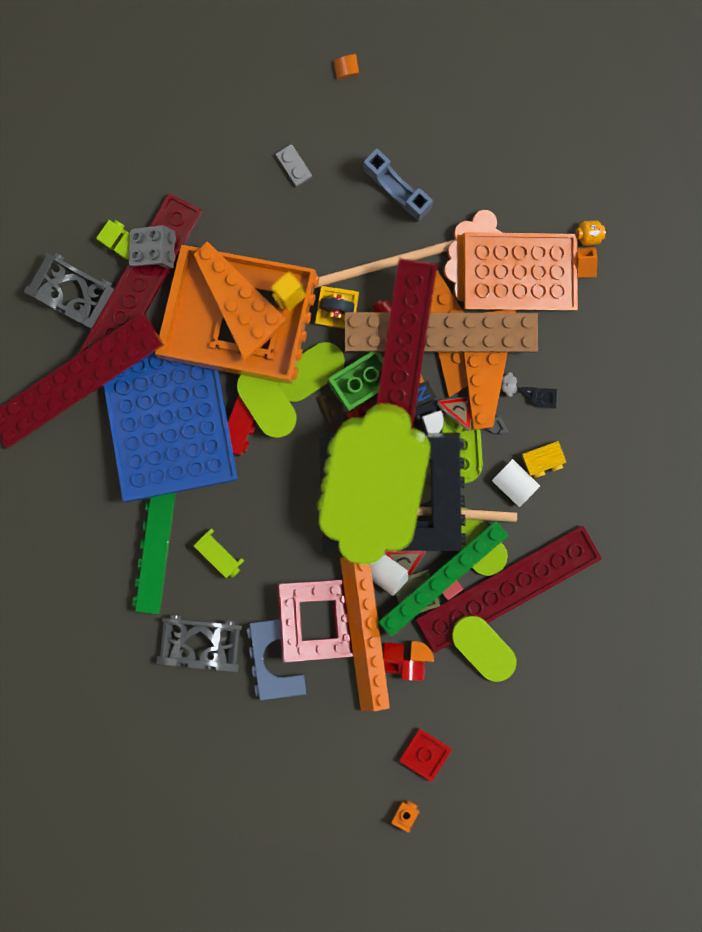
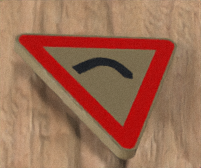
[437,397,471,431]
[384,551,426,576]

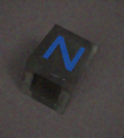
[416,380,436,407]

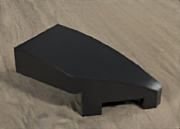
[521,387,558,409]

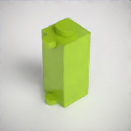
[194,528,244,578]

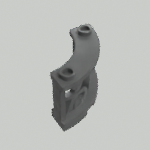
[24,252,114,329]
[157,615,242,672]

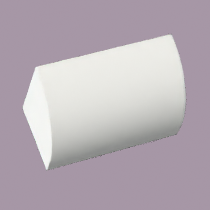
[421,411,443,433]
[492,459,540,507]
[370,554,408,596]

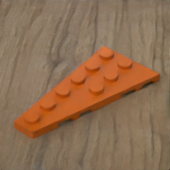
[194,241,287,362]
[430,270,468,397]
[463,310,516,430]

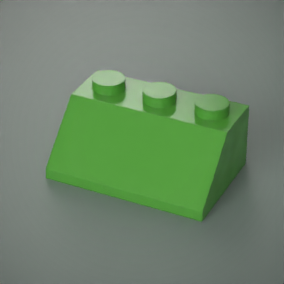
[327,352,384,411]

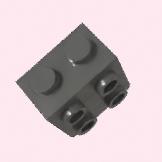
[129,225,176,269]

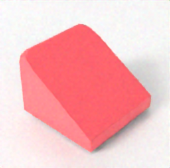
[442,581,463,600]

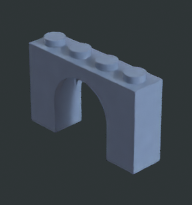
[363,148,433,222]
[247,619,307,700]

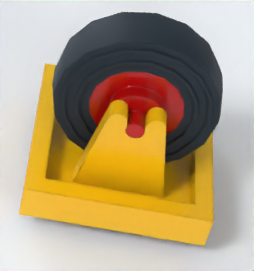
[315,286,359,329]

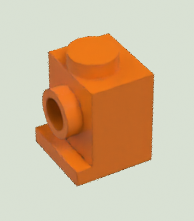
[391,800,420,833]

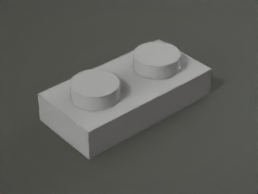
[276,144,312,187]

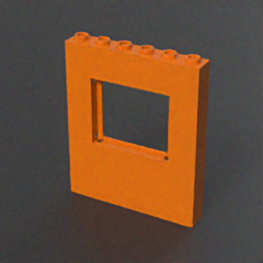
[155,245,319,384]

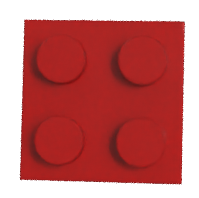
[399,728,452,782]

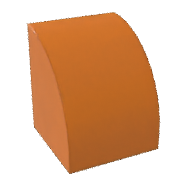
[334,54,359,80]
[577,247,598,278]
[410,641,434,662]

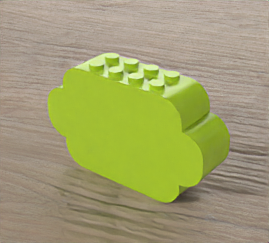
[318,404,430,565]

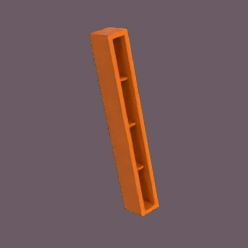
[340,558,390,711]

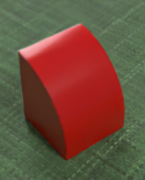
[383,643,404,674]
[401,660,426,681]

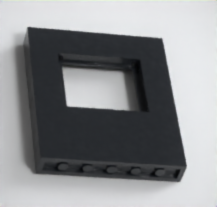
[319,433,466,551]

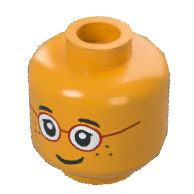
[576,221,606,246]

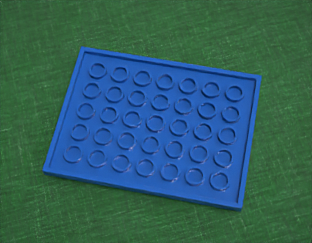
[104,351,238,503]

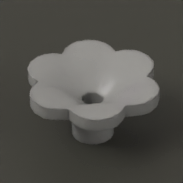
[501,372,517,397]

